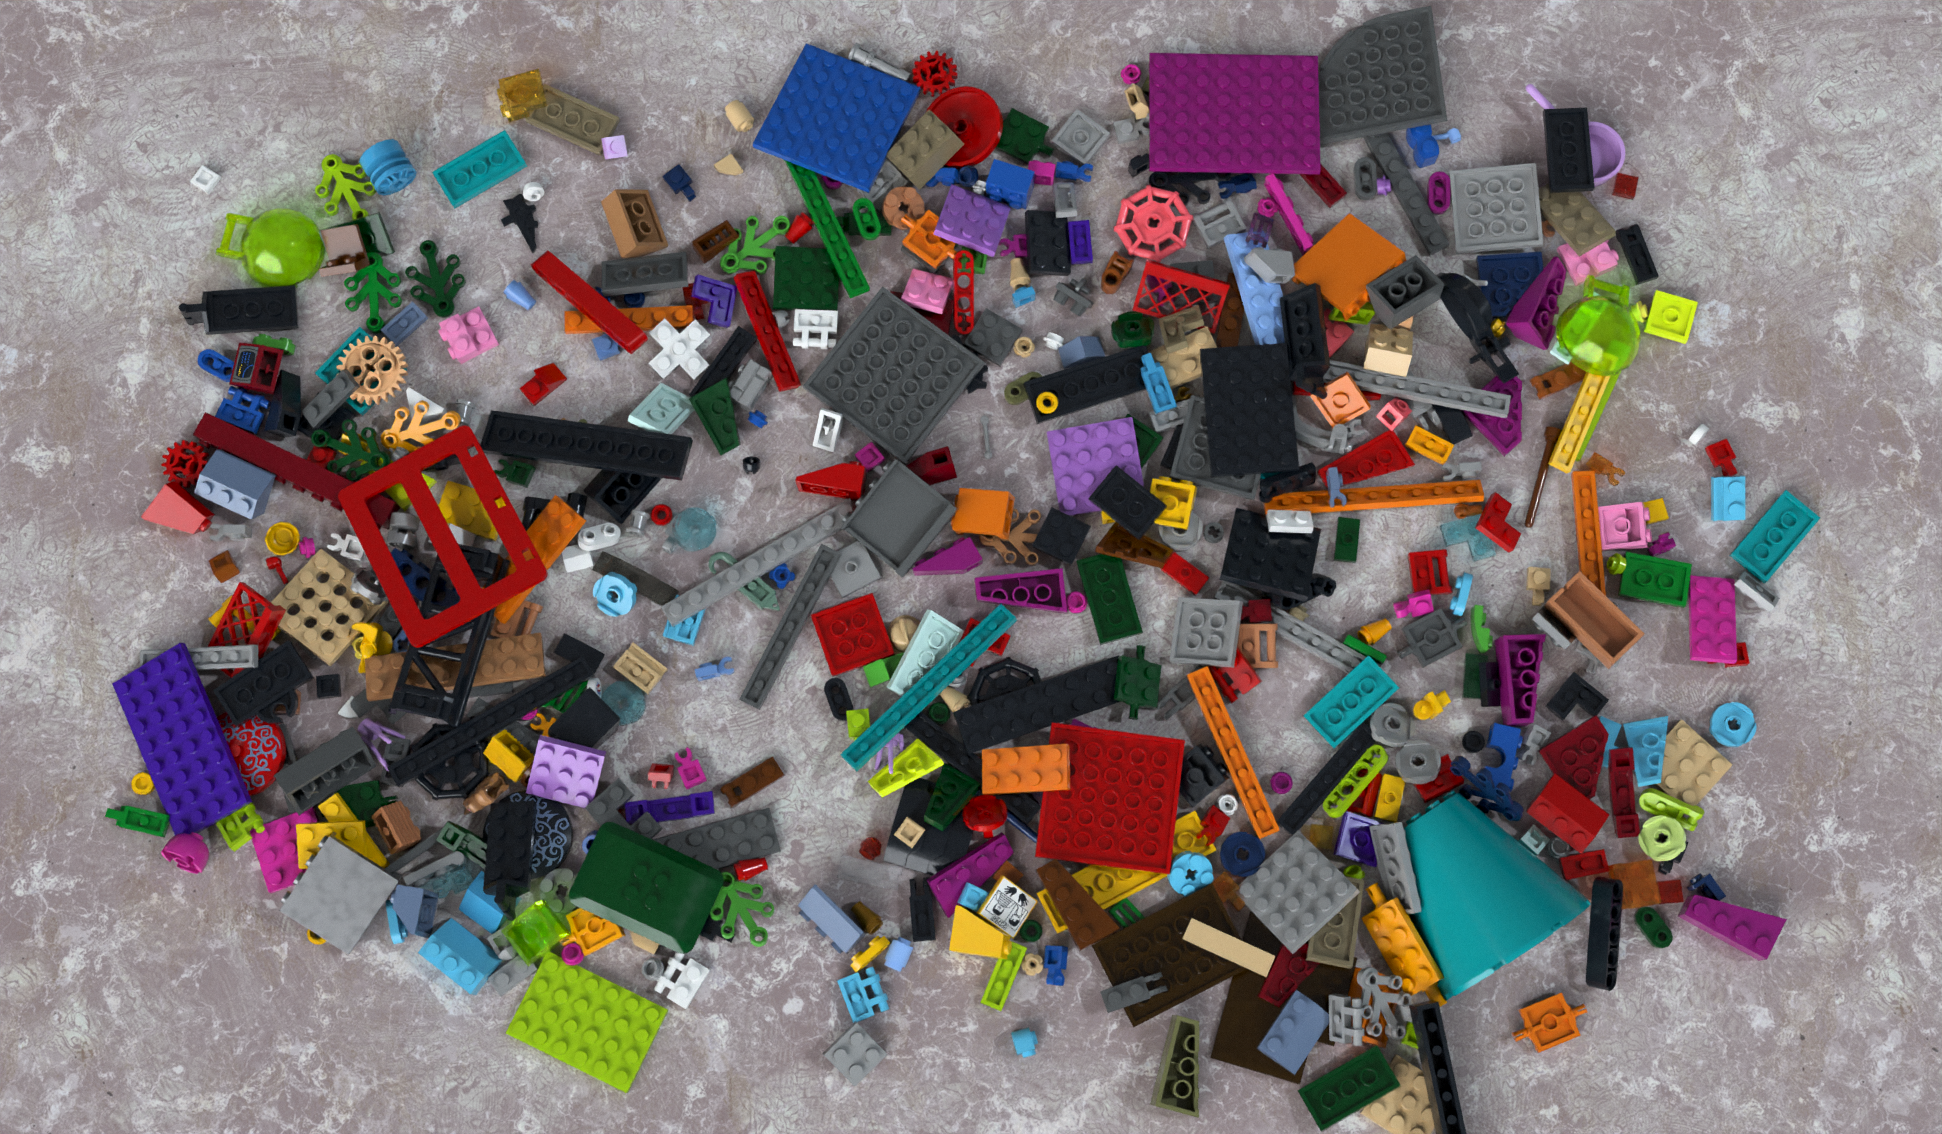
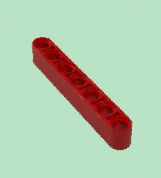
[531,250,648,354]

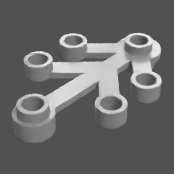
[1357,967,1411,1040]

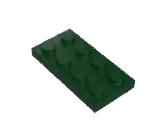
[1076,554,1143,645]
[1298,1045,1401,1132]

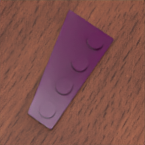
[927,832,1014,918]

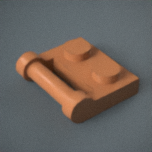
[490,600,543,638]
[1237,623,1278,668]

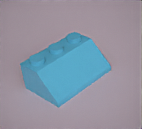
[418,918,503,995]

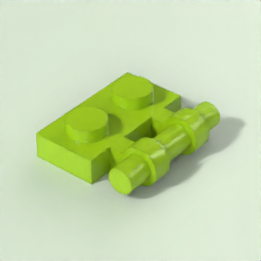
[216,802,265,852]

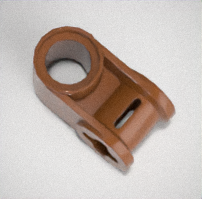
[1101,251,1134,294]

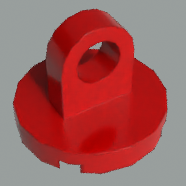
[962,795,1008,839]

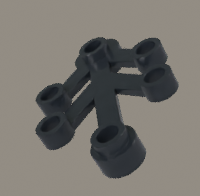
[1149,171,1231,206]

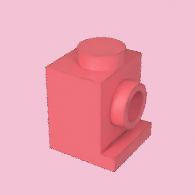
[1376,397,1412,431]

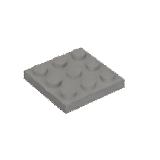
[1169,597,1243,668]

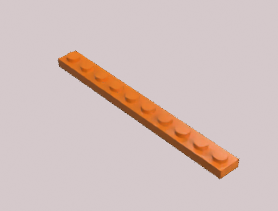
[1263,480,1484,516]

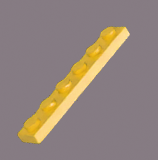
[1548,348,1618,473]

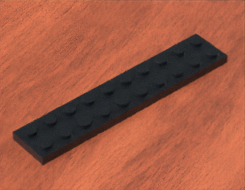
[480,410,693,481]

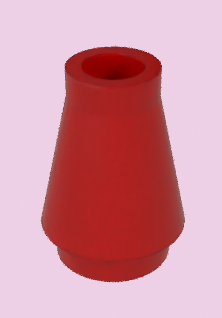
[785,212,814,244]
[733,857,768,882]

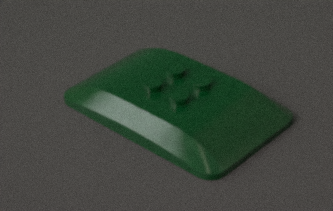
[569,822,724,954]

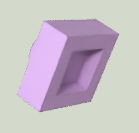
[601,135,628,160]

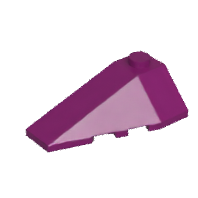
[1506,256,1567,350]

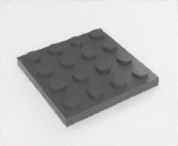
[1169,395,1261,501]

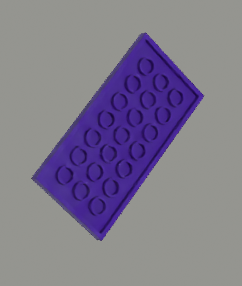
[112,643,252,835]

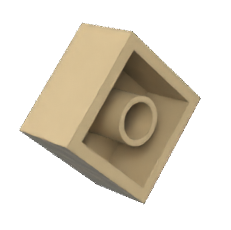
[1363,324,1413,377]

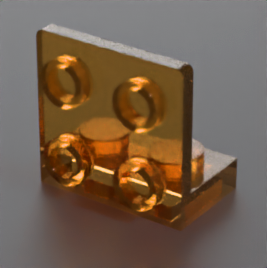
[1608,859,1661,910]

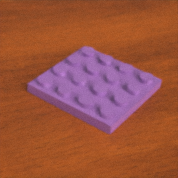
[1047,417,1144,516]

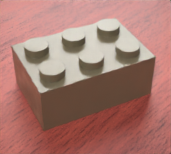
[886,109,964,190]

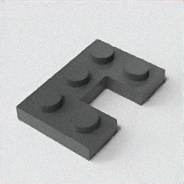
[585,778,663,839]

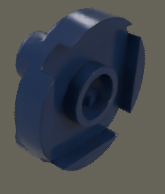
[1220,832,1265,877]

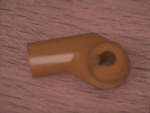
[1454,503,1482,519]

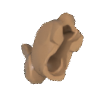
[463,772,509,815]

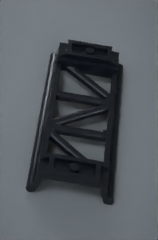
[388,544,510,728]

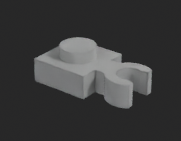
[1113,117,1149,144]
[1517,723,1551,765]

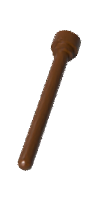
[1525,427,1562,528]

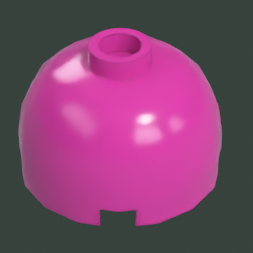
[161,832,209,874]

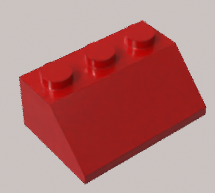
[1526,773,1610,854]

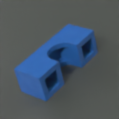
[1483,723,1523,792]

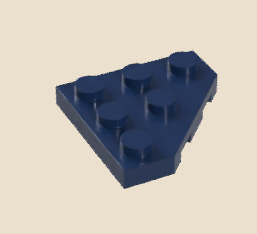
[1476,252,1544,319]

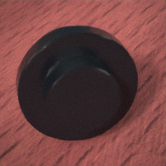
[1462,731,1485,753]

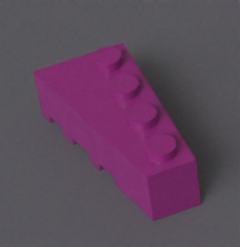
[974,568,1067,614]
[1494,634,1546,727]
[1678,894,1787,961]

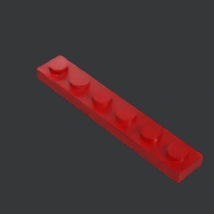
[734,271,801,392]

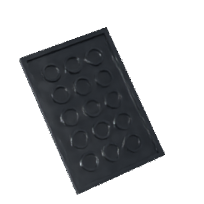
[1199,343,1299,477]

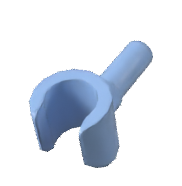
[1432,128,1461,144]

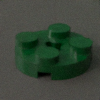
[1111,312,1154,348]

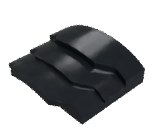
[883,778,974,876]

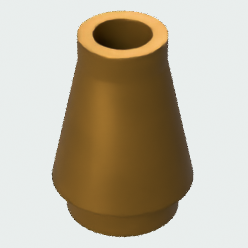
[851,901,883,935]

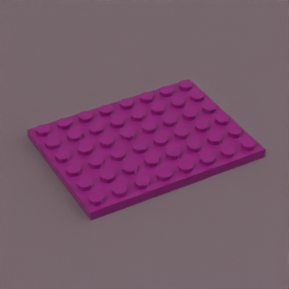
[1149,53,1321,174]

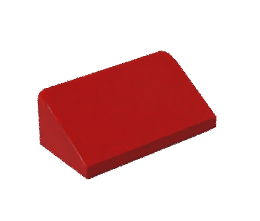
[1346,769,1382,817]

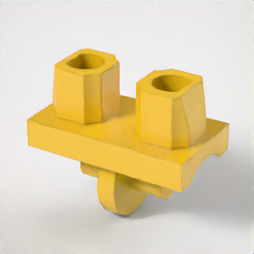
[1413,690,1451,720]

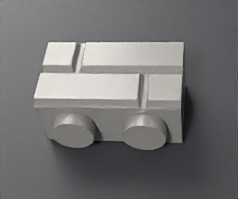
[729,359,773,412]

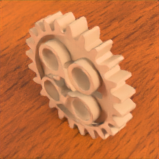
[336,335,408,405]

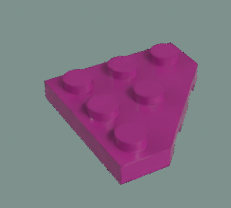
[1460,376,1522,457]

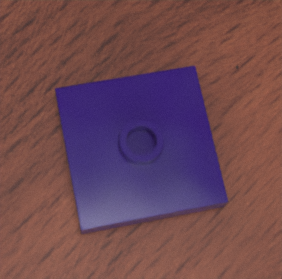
[1333,811,1385,868]

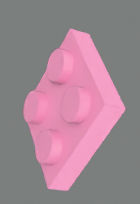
[901,268,953,314]

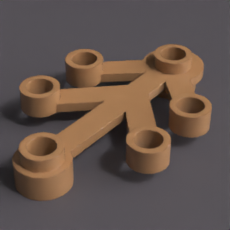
[979,508,1041,566]

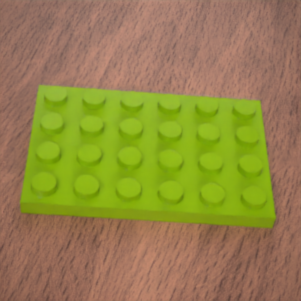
[506,951,669,1093]

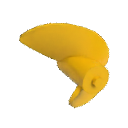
[352,622,393,673]

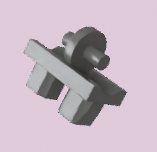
[1053,278,1094,316]

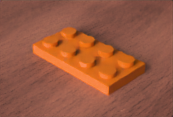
[982,744,1070,795]

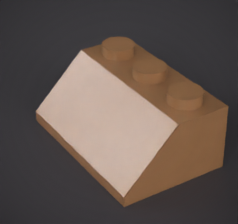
[601,189,669,258]

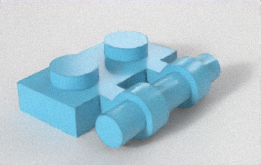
[837,967,890,1023]

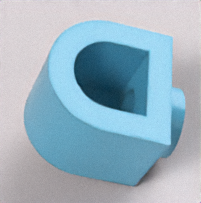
[1011,1027,1038,1058]

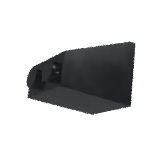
[548,687,621,749]

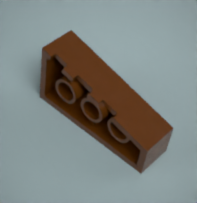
[1036,859,1120,952]

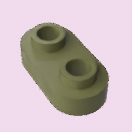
[1004,372,1042,405]

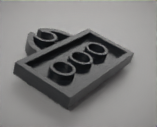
[213,640,314,728]

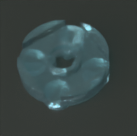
[672,507,716,552]
[601,681,646,726]

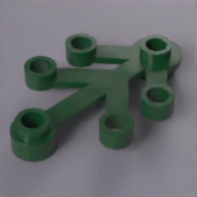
[405,240,466,318]
[311,420,391,481]

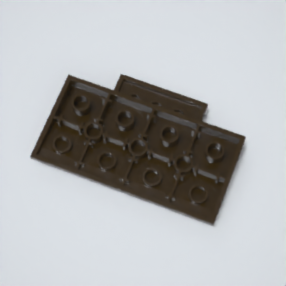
[1210,910,1357,1085]

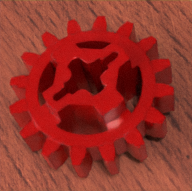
[912,51,958,97]
[161,440,209,488]

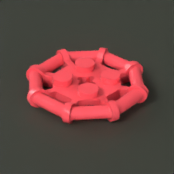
[1113,185,1194,262]

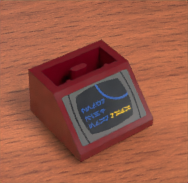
[229,343,284,395]

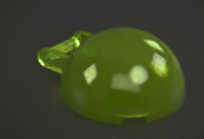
[215,208,325,288]
[1556,274,1641,376]

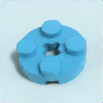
[593,572,637,617]
[1709,702,1757,747]
[1167,851,1214,897]

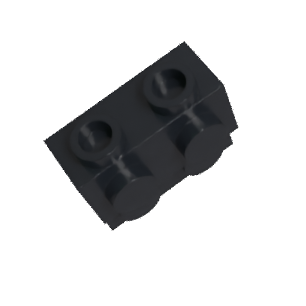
[1179,744,1229,808]

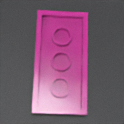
[1688,575,1737,664]

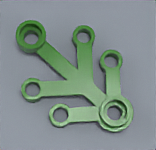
[720,216,790,275]
[710,872,774,947]

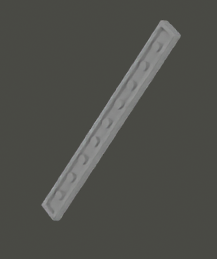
[1323,360,1511,418]
[661,498,856,627]

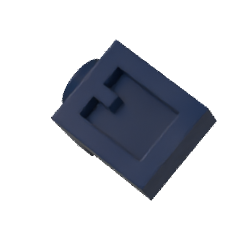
[1686,873,1726,901]

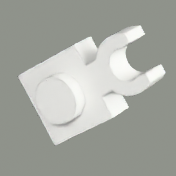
[327,533,366,562]

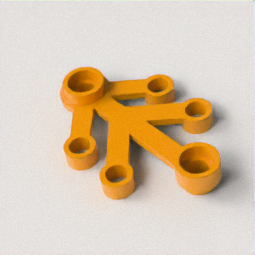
[380,400,461,453]

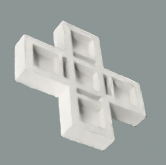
[648,318,710,380]

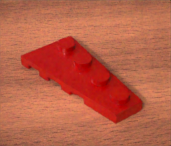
[1317,429,1415,489]

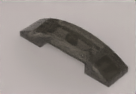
[592,551,679,606]

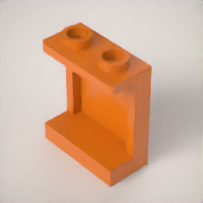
[951,488,1015,539]

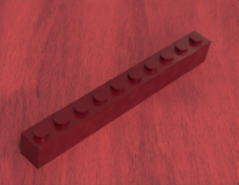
[193,412,400,530]

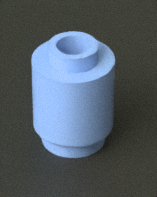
[884,937,913,972]

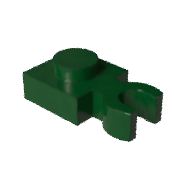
[494,459,536,488]

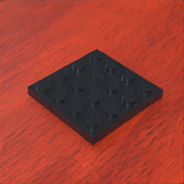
[1220,508,1321,602]

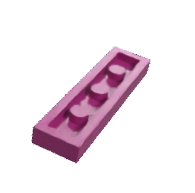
[1264,174,1314,256]

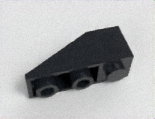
[264,369,301,438]

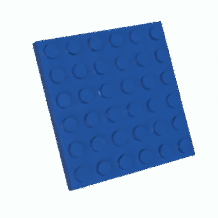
[753,43,921,193]

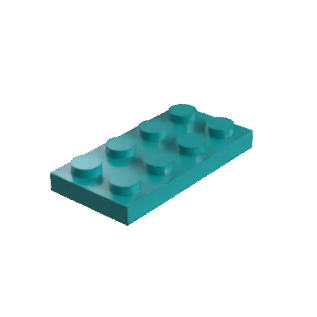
[432,130,527,209]
[1729,490,1820,584]
[1303,655,1399,748]

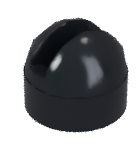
[743,456,760,474]

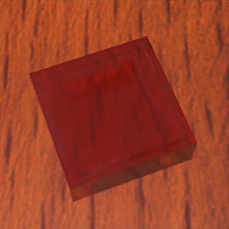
[1656,880,1684,904]

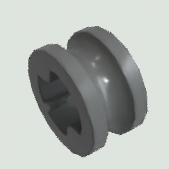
[1203,522,1224,544]

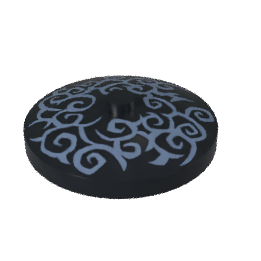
[483,790,573,880]

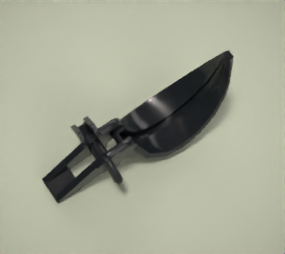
[1436,272,1519,384]

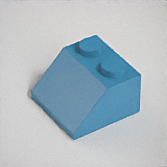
[459,871,521,934]

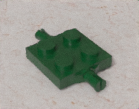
[996,108,1054,165]
[1114,645,1162,720]
[321,780,398,828]

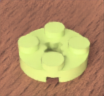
[1638,815,1686,862]

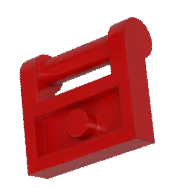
[1408,549,1453,595]

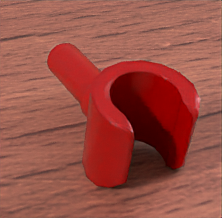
[266,556,289,585]

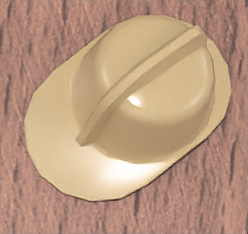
[888,615,920,655]

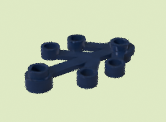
[1450,756,1524,821]

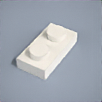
[1266,510,1314,533]

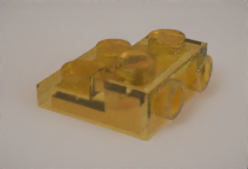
[497,69,547,122]

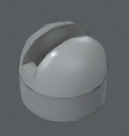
[772,310,789,328]

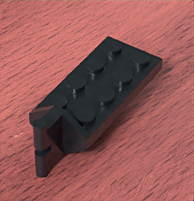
[1280,283,1330,399]
[179,285,299,335]
[483,800,537,921]

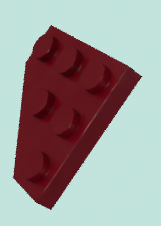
[1538,715,1609,799]

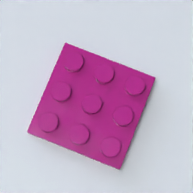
[249,807,319,894]

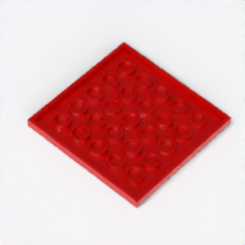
[1035,723,1185,875]

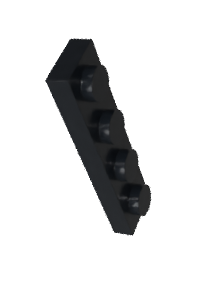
[689,326,757,397]

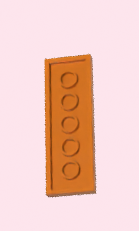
[482,494,586,624]

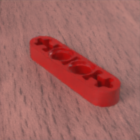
[953,250,974,334]

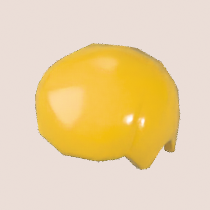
[265,521,300,555]

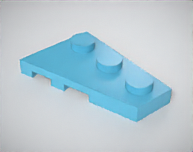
[1623,716,1668,787]

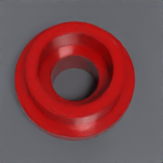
[650,504,673,526]

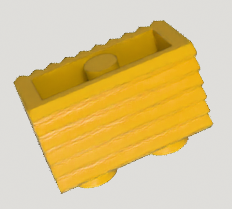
[483,729,535,783]

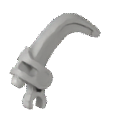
[1292,396,1365,455]

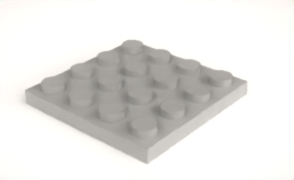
[1449,163,1543,254]
[1233,830,1360,954]

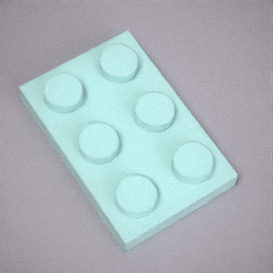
[628,383,695,434]

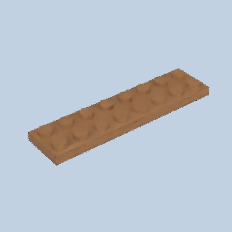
[365,633,546,701]

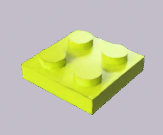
[1643,290,1698,344]

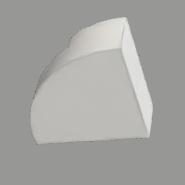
[338,696,370,718]

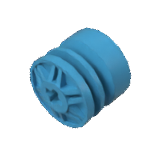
[359,139,417,196]

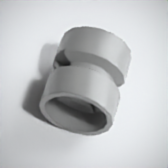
[386,512,420,549]

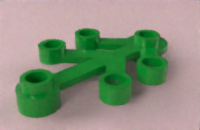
[344,252,402,334]

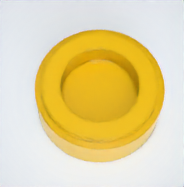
[131,772,155,795]

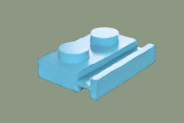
[1711,475,1745,521]
[662,594,706,646]

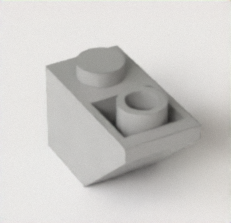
[1244,247,1295,284]

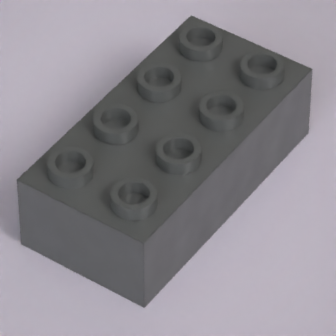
[274,726,376,815]

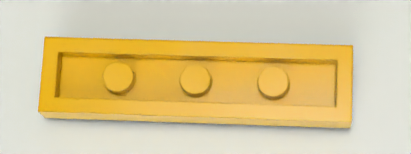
[318,793,390,869]

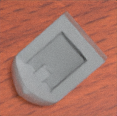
[487,926,520,960]

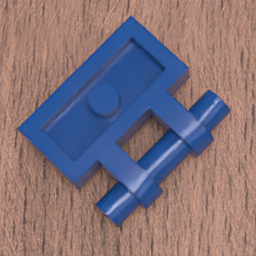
[215,386,271,434]

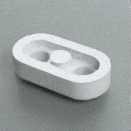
[577,523,621,551]

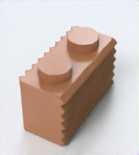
[372,800,421,855]

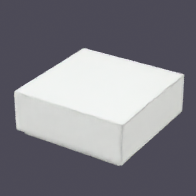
[190,165,221,194]

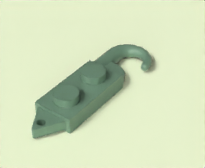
[708,552,780,611]

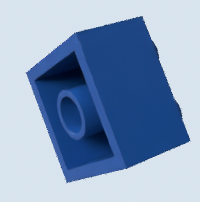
[986,159,1035,209]

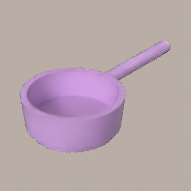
[1526,84,1625,187]

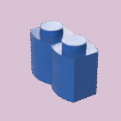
[1405,125,1439,168]

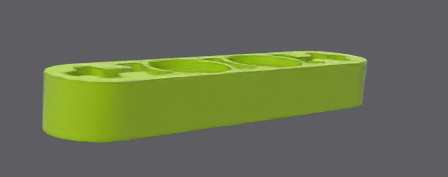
[1323,745,1388,818]

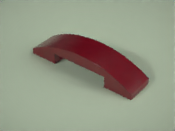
[1608,747,1640,838]

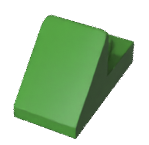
[863,652,904,688]

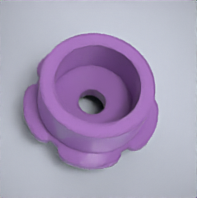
[1377,175,1391,196]

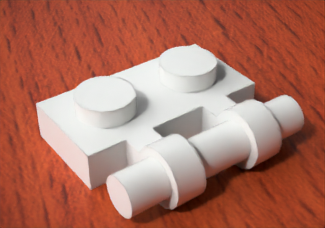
[793,309,838,350]
[654,952,710,1009]

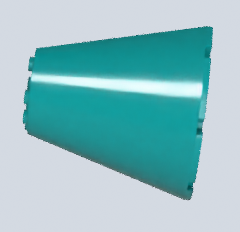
[1404,790,1591,1000]

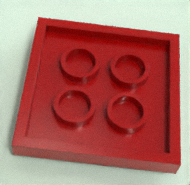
[811,593,895,677]

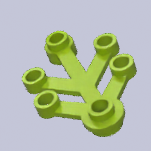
[315,154,376,220]

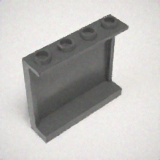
[841,459,958,577]

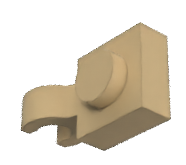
[1526,567,1551,606]

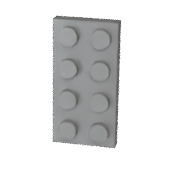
[1369,822,1422,914]

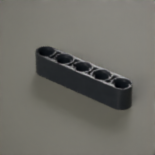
[1586,876,1623,991]

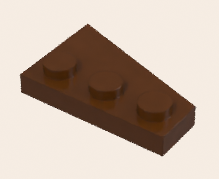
[1095,522,1173,568]

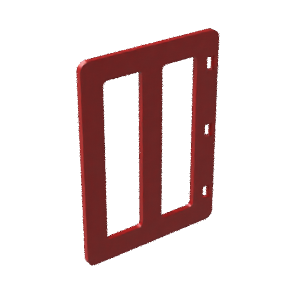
[338,425,548,648]

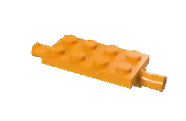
[1361,882,1447,1007]

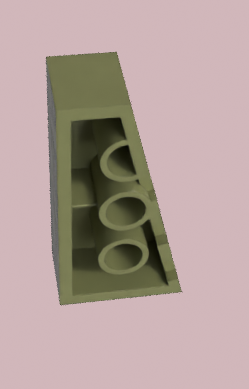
[1150,1015,1199,1118]

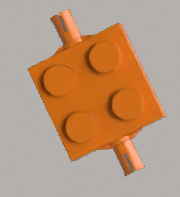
[901,209,964,269]
[1512,992,1587,1053]

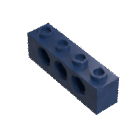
[391,548,460,607]

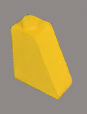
[949,905,1012,959]

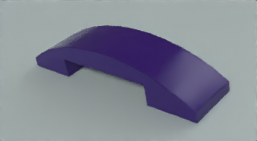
[625,791,715,825]

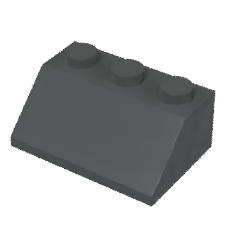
[1366,255,1444,329]

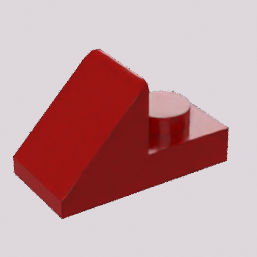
[519,363,567,406]

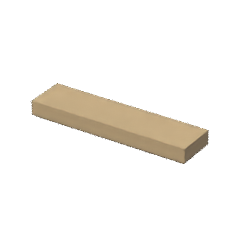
[1183,918,1275,977]

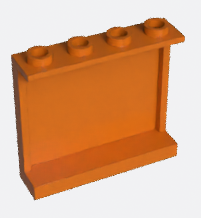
[1291,213,1406,321]

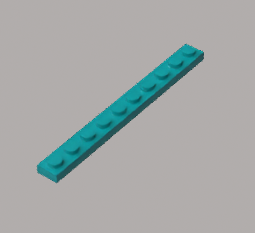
[840,604,1017,772]

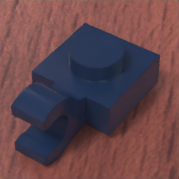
[662,164,696,202]
[1217,173,1257,199]

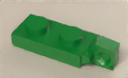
[105,805,170,838]

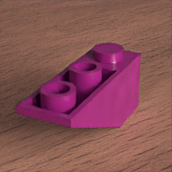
[912,537,983,576]

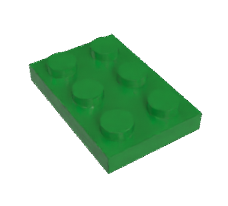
[1618,552,1692,608]

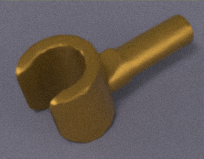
[1174,387,1194,403]

